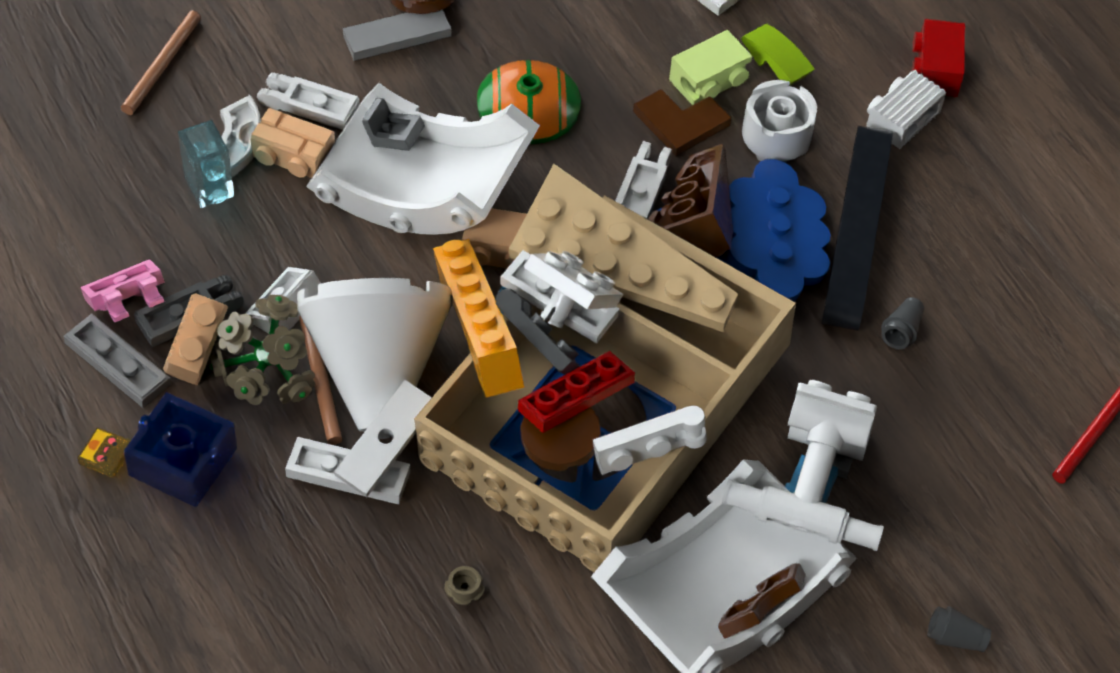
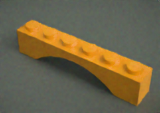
[433,239,524,398]

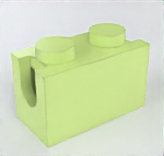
[669,30,752,105]

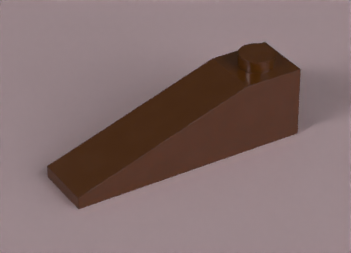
[648,144,733,258]

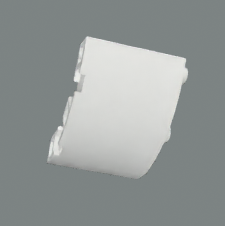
[306,83,540,235]
[591,459,857,673]

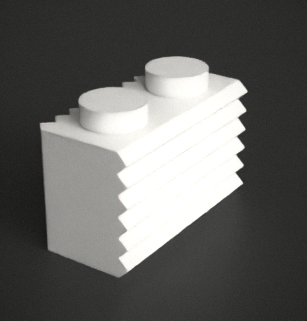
[867,70,946,149]

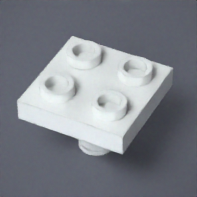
[524,251,623,328]

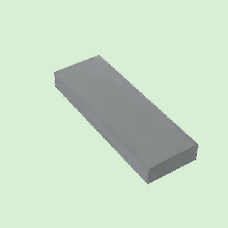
[343,9,451,61]
[63,313,171,408]

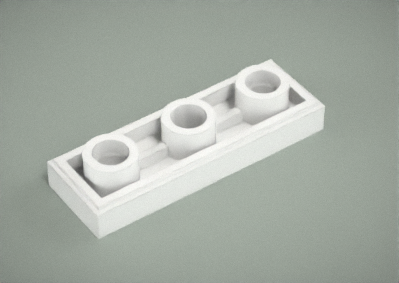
[334,380,432,498]

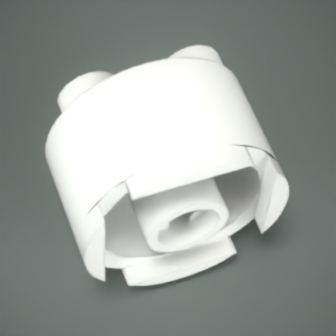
[742,80,817,161]

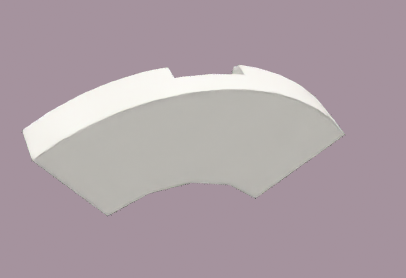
[209,95,261,179]

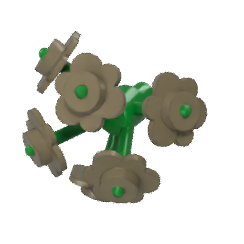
[209,295,315,405]

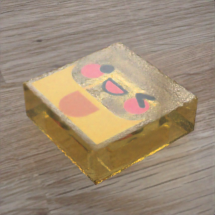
[77,427,133,478]

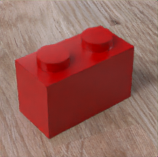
[912,19,965,97]

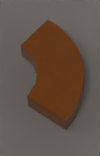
[718,563,806,639]

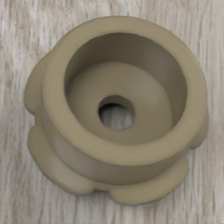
[444,566,484,605]

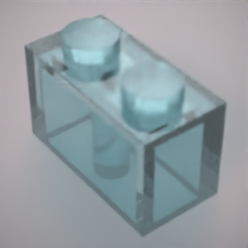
[178,120,234,208]

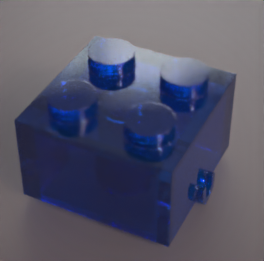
[124,392,237,507]

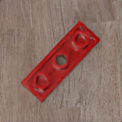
[517,351,636,433]

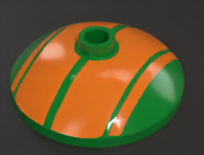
[477,60,581,144]

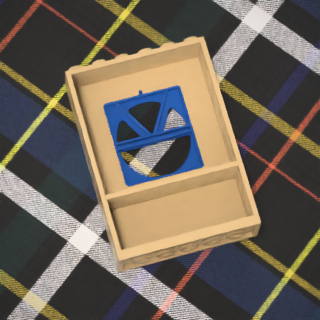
[414,195,796,572]

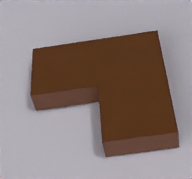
[633,89,731,156]

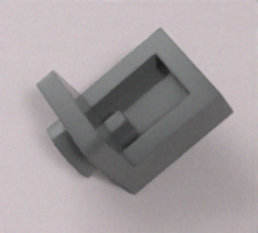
[362,98,425,151]

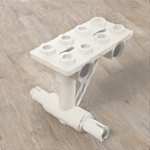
[721,380,884,551]

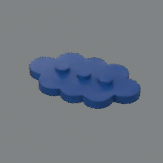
[726,159,831,302]

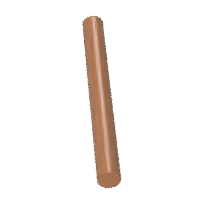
[121,11,201,115]
[299,316,342,445]

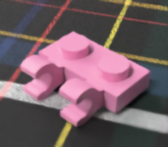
[80,259,165,322]

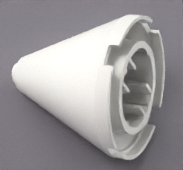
[297,278,452,439]

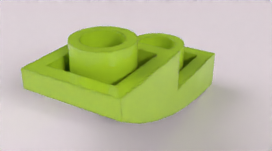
[741,23,815,86]

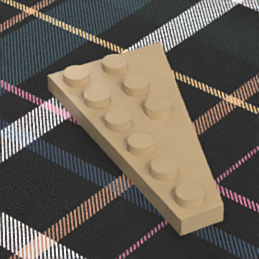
[509,164,738,332]

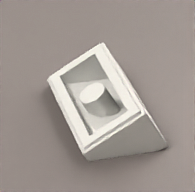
[246,267,321,334]

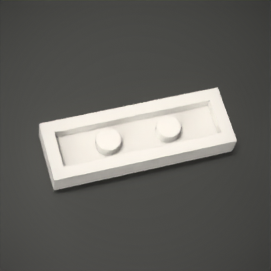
[500,250,619,344]
[285,437,410,504]

